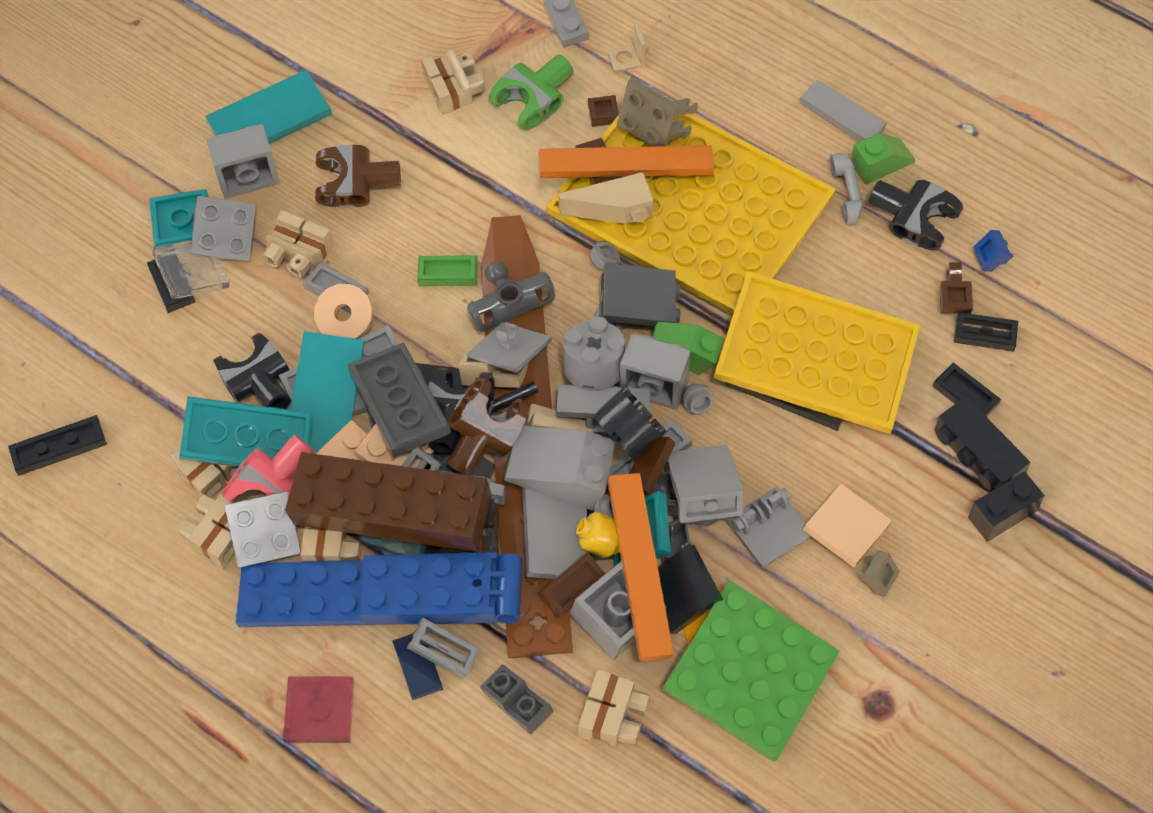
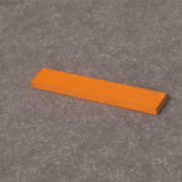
[538,145,715,178]
[607,473,674,662]

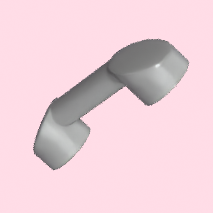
[830,153,863,225]

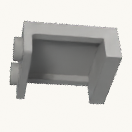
[666,445,743,523]

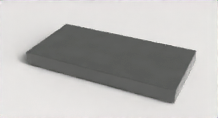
[347,342,451,457]

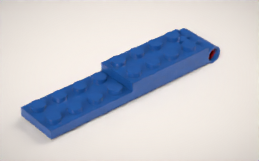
[236,552,522,627]

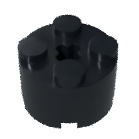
[593,386,667,461]

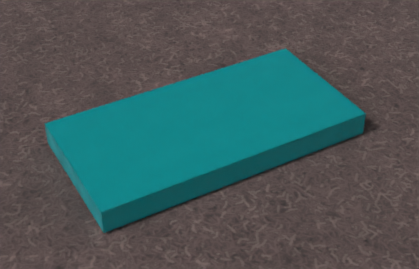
[205,70,332,144]
[290,331,364,454]
[179,396,313,467]

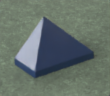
[392,633,443,701]

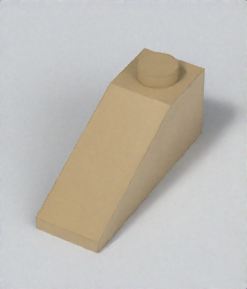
[558,172,653,224]

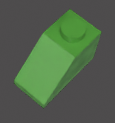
[851,133,915,185]
[651,322,724,375]

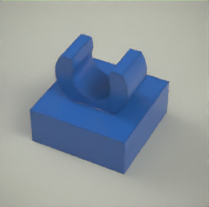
[973,230,1014,272]

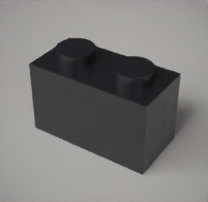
[968,471,1045,542]

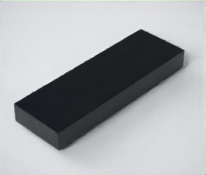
[8,415,107,476]

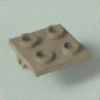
[617,77,698,147]

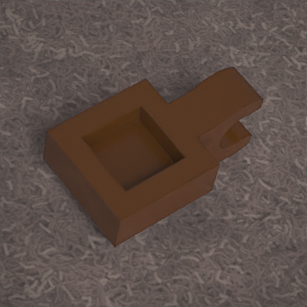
[940,262,973,313]

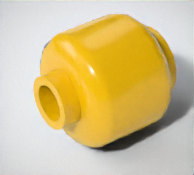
[576,512,620,558]

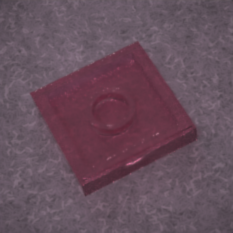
[283,676,354,743]

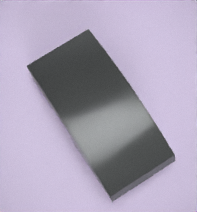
[480,664,554,734]

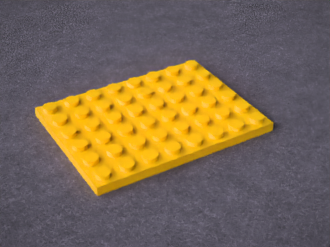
[546,114,836,315]

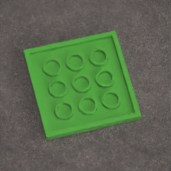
[662,580,840,762]

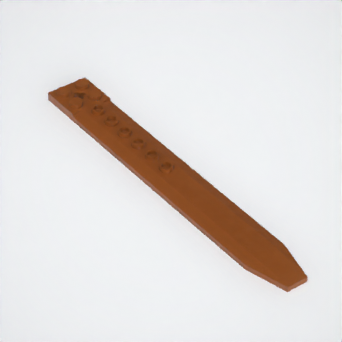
[481,215,573,658]

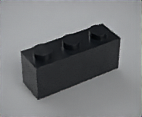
[934,396,1031,491]

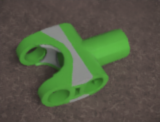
[489,54,574,130]

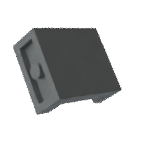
[599,263,680,326]

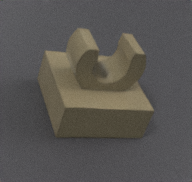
[856,550,900,597]

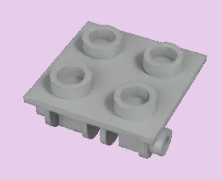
[191,196,256,262]
[726,487,812,568]
[224,492,301,568]

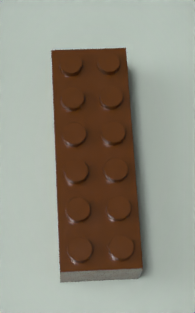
[285,452,492,552]

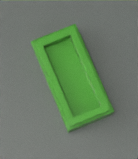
[417,255,478,286]

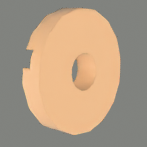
[314,284,374,339]

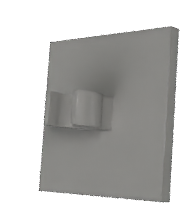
[467,322,552,373]

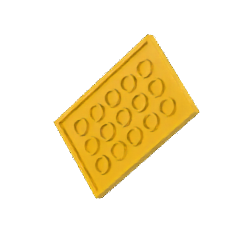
[713,271,921,434]

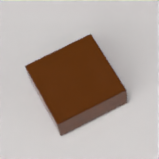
[588,95,619,127]

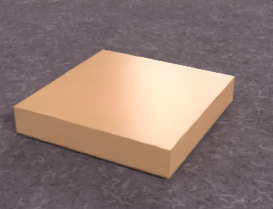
[803,484,892,568]

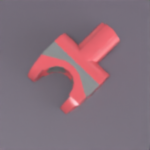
[222,434,315,501]

